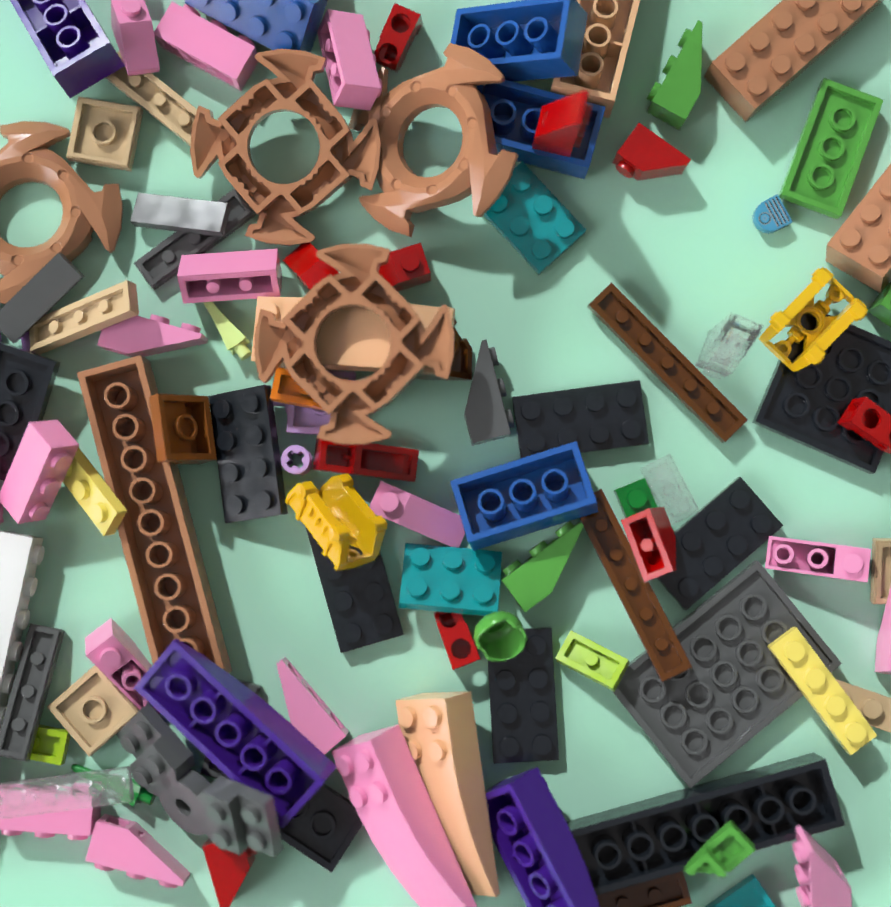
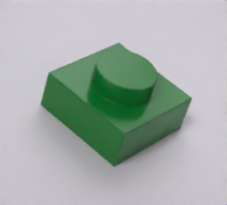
[614,478,657,518]

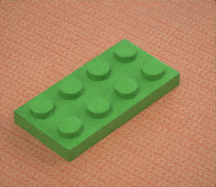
[779,78,884,220]

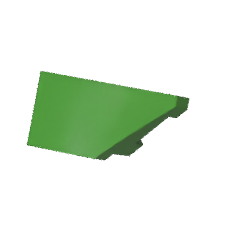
[685,820,755,877]

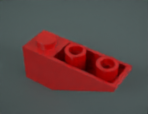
[532,90,592,157]

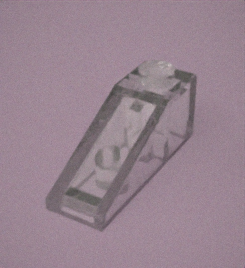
[696,313,763,379]

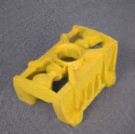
[758,267,868,372]
[285,473,387,571]

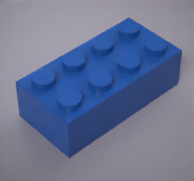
[185,0,328,53]
[451,0,588,82]
[477,80,606,180]
[450,441,598,551]

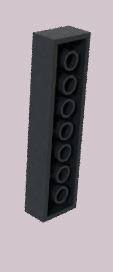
[567,752,845,895]

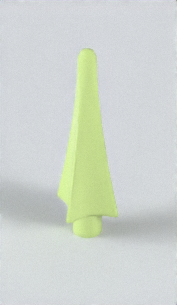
[203,302,252,360]

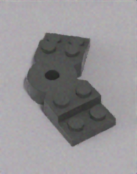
[116,703,283,858]

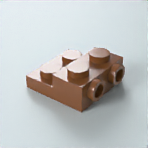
[149,394,217,465]

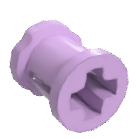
[281,445,313,476]

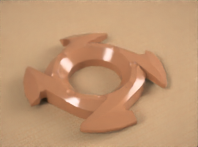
[348,43,518,237]
[190,49,381,246]
[0,121,123,304]
[254,244,454,444]

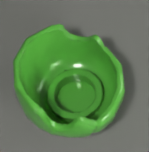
[473,611,527,662]

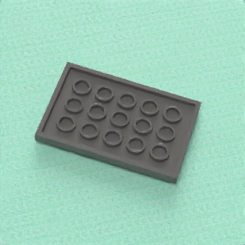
[611,561,842,788]

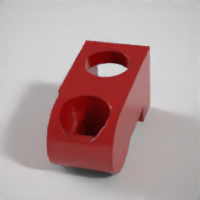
[374,3,423,72]
[837,397,891,454]
[433,611,481,670]

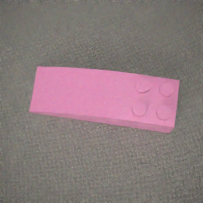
[331,724,477,907]

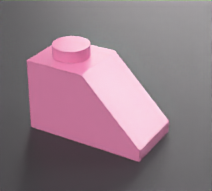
[111,0,160,76]

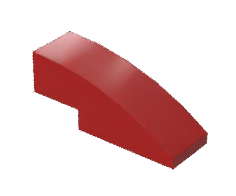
[312,438,419,482]

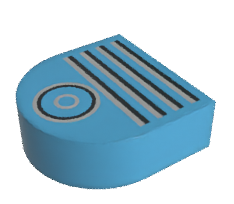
[752,194,793,234]

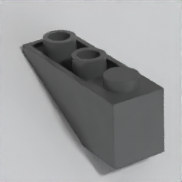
[464,339,515,446]

